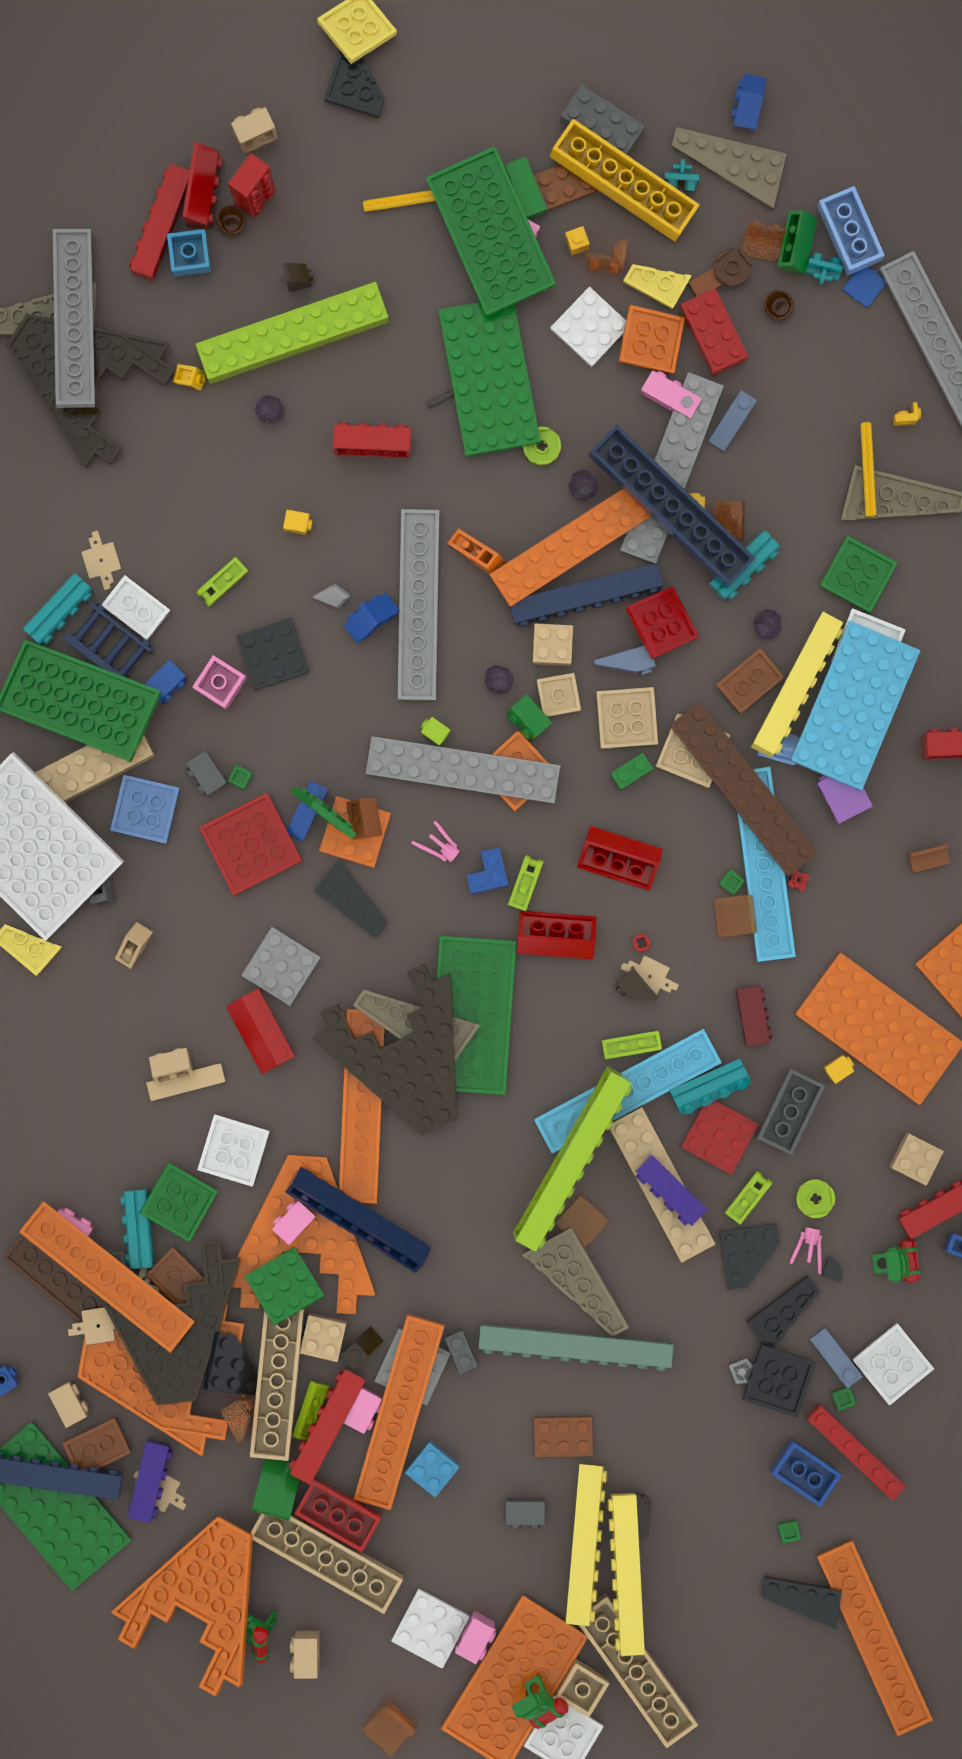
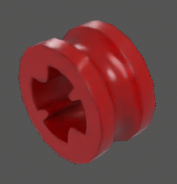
[633,934,650,952]

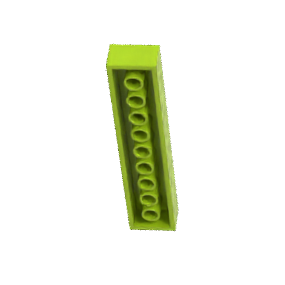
[196,282,389,384]
[513,1066,632,1252]

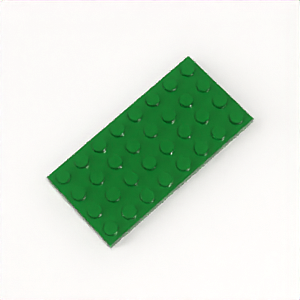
[426,146,556,317]
[438,302,541,457]
[0,639,162,762]
[437,936,516,1095]
[0,1421,132,1591]

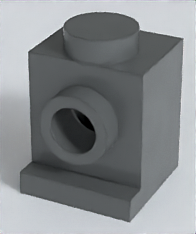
[89,879,116,906]

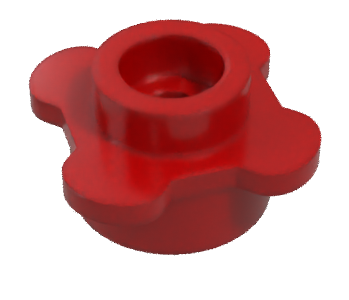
[788,870,810,891]

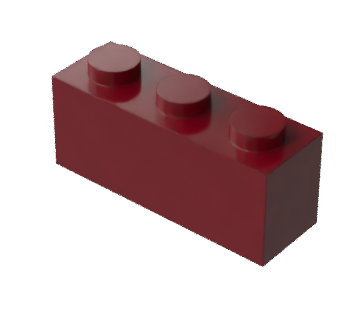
[736,986,772,1047]

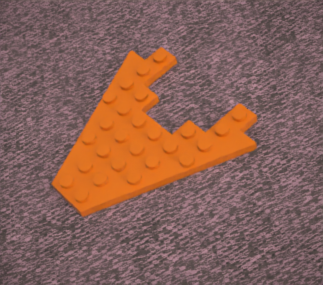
[232,1155,375,1314]
[78,1303,244,1456]
[112,1516,253,1696]

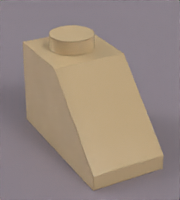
[115,922,153,969]

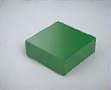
[227,764,253,790]
[719,869,746,896]
[831,1387,857,1412]
[778,1520,801,1544]

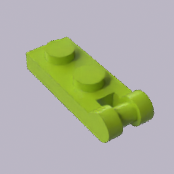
[196,557,249,607]
[508,855,544,911]
[724,1170,773,1225]

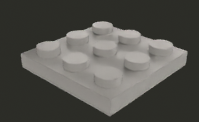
[241,927,321,1006]
[374,1328,451,1406]

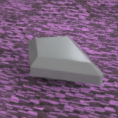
[313,584,350,609]
[729,1358,753,1384]

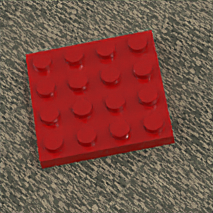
[199,793,302,896]

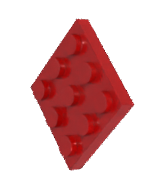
[625,586,700,659]
[681,1101,759,1175]

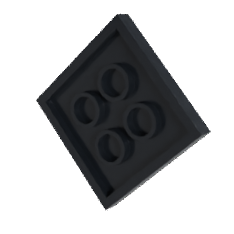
[237,618,309,690]
[742,1344,816,1417]

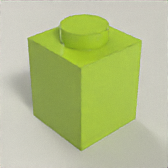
[420,717,451,747]

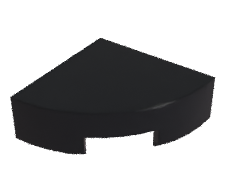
[822,1257,842,1282]

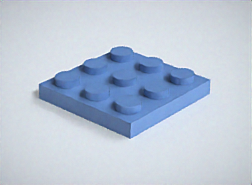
[110,775,180,844]

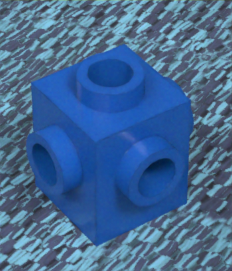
[0,1364,20,1396]

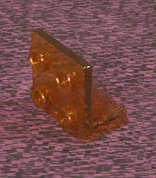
[742,221,786,261]
[585,239,628,273]
[363,1700,417,1756]

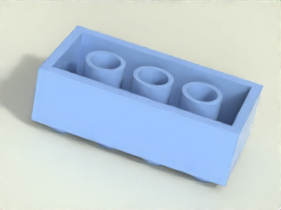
[817,186,885,276]

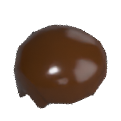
[216,204,246,236]
[764,289,794,321]

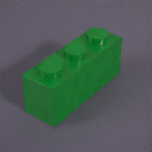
[505,157,547,220]
[777,210,817,274]

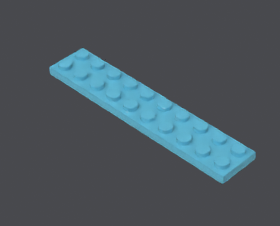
[737,767,796,962]
[534,1029,722,1153]

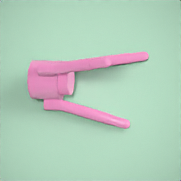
[411,821,460,863]
[789,1227,822,1275]

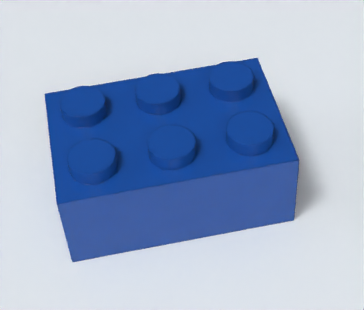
[770,1439,842,1507]

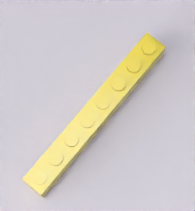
[751,612,843,758]
[566,1464,607,1626]
[608,1493,645,1656]

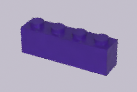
[635,1154,708,1226]
[128,1439,173,1523]

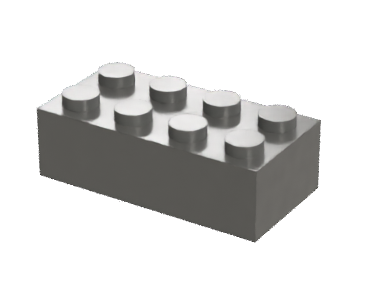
[560,85,645,156]
[755,1068,825,1155]

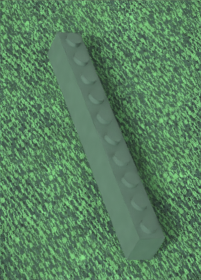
[478,1324,674,1371]

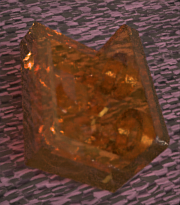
[714,500,745,540]

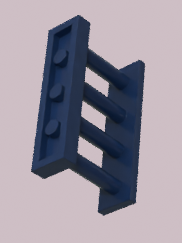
[63,602,154,677]

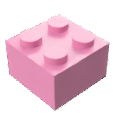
[192,655,247,710]
[455,1610,496,1664]

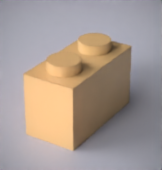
[149,1048,194,1086]
[48,1381,90,1428]

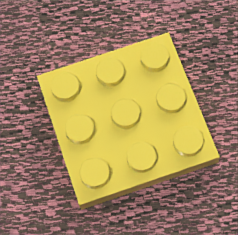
[317,0,397,64]

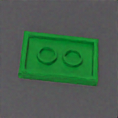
[251,1459,299,1521]

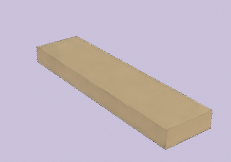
[146,1063,226,1101]

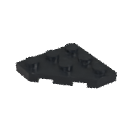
[324,51,384,118]
[719,1223,780,1290]
[203,1331,258,1395]

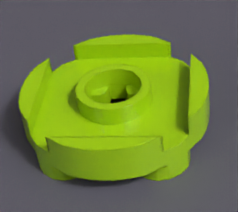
[523,427,561,466]
[796,1179,835,1218]

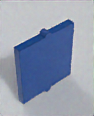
[842,267,886,308]

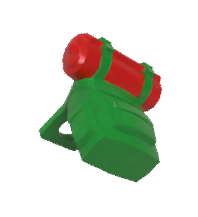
[872,1238,921,1283]
[246,1611,277,1663]
[512,1676,569,1729]

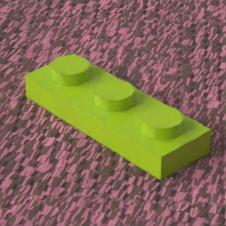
[602,1031,662,1059]
[292,1381,329,1441]

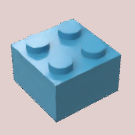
[167,229,212,277]
[405,1440,460,1497]

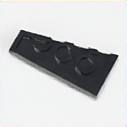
[315,861,387,937]
[746,1275,820,1348]
[762,1576,842,1629]

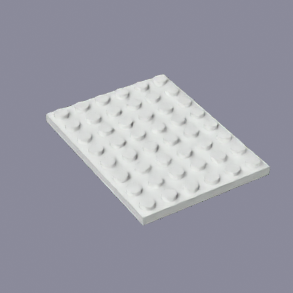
[0,752,124,941]

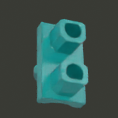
[664,159,699,191]
[806,253,843,285]

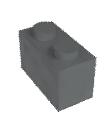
[186,751,228,797]
[445,1328,478,1374]
[506,1498,545,1529]

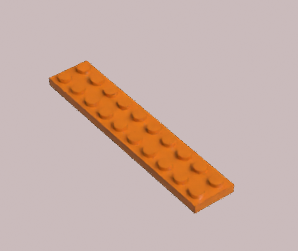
[489,489,651,607]
[339,1009,385,1204]
[19,1201,195,1353]
[354,1314,445,1510]
[816,1540,933,1736]

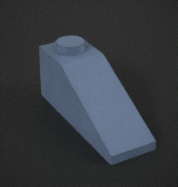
[708,390,757,452]
[593,646,656,675]
[810,1328,863,1388]

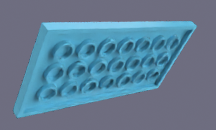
[790,621,921,791]

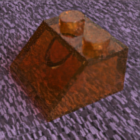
[220,1394,254,1445]

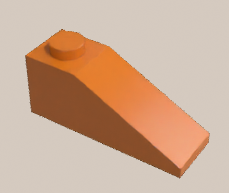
[447,528,507,574]

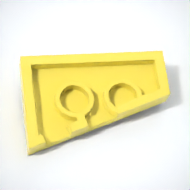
[623,264,692,310]
[0,924,62,977]

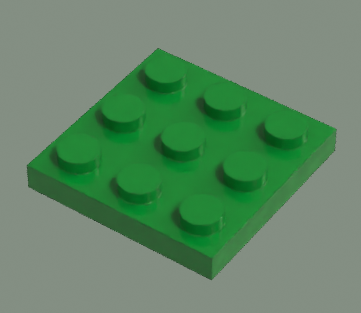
[819,535,898,614]
[290,787,357,839]
[139,1163,218,1242]
[244,1247,324,1326]

